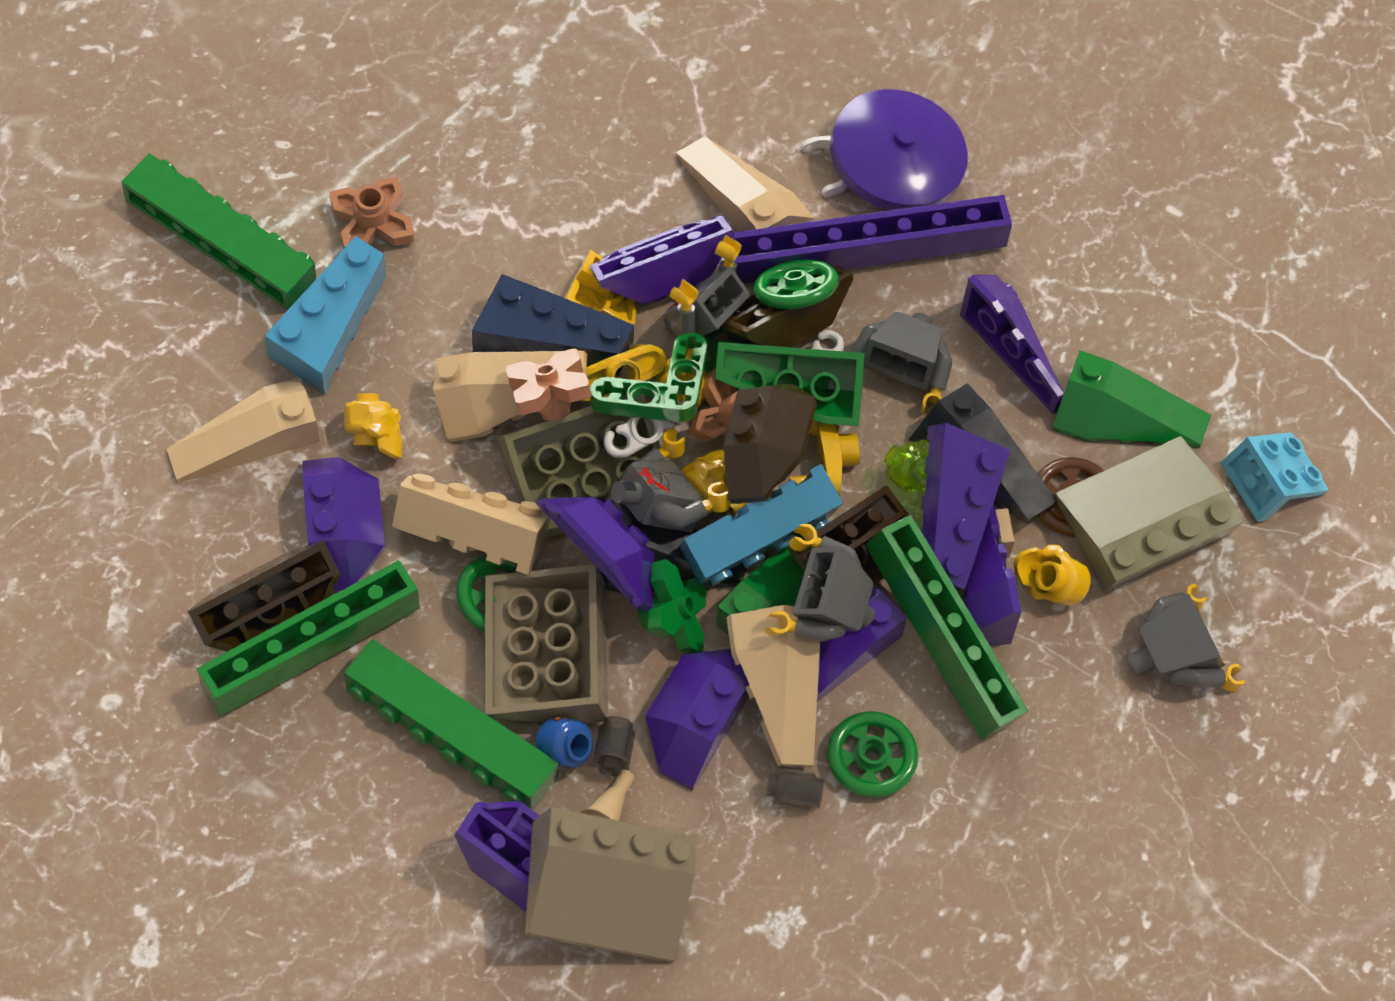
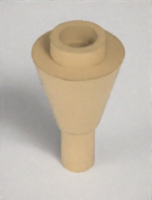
[583,770,635,821]

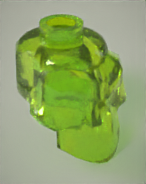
[884,440,930,494]

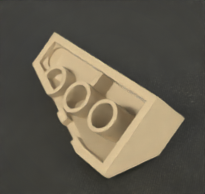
[676,136,814,232]
[433,351,587,443]
[167,377,319,483]
[727,605,820,768]

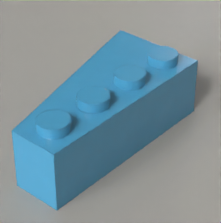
[265,236,386,395]
[679,464,843,586]

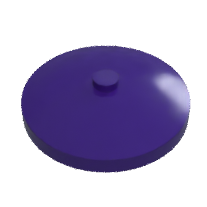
[830,89,968,210]

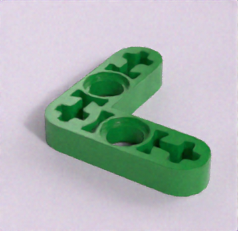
[590,332,707,422]

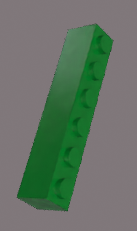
[121,153,317,310]
[865,515,1029,741]
[197,560,420,717]
[344,639,558,810]

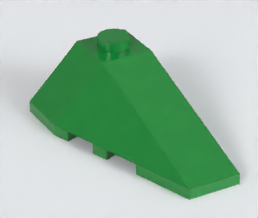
[715,342,865,427]
[1052,350,1211,448]
[716,534,805,635]

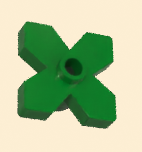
[638,559,707,654]

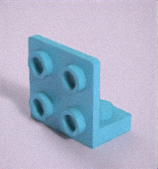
[1220,432,1328,522]

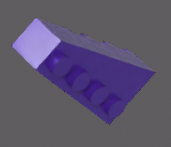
[921,422,1011,590]

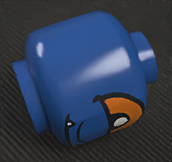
[536,717,593,769]

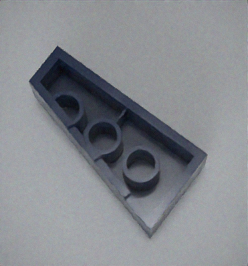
[472,274,634,375]

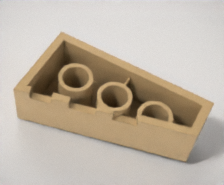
[392,474,550,575]

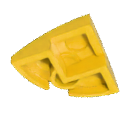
[565,250,636,325]

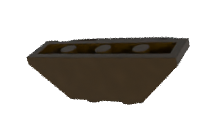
[723,263,854,348]
[723,383,817,504]
[788,485,909,586]
[187,540,340,652]

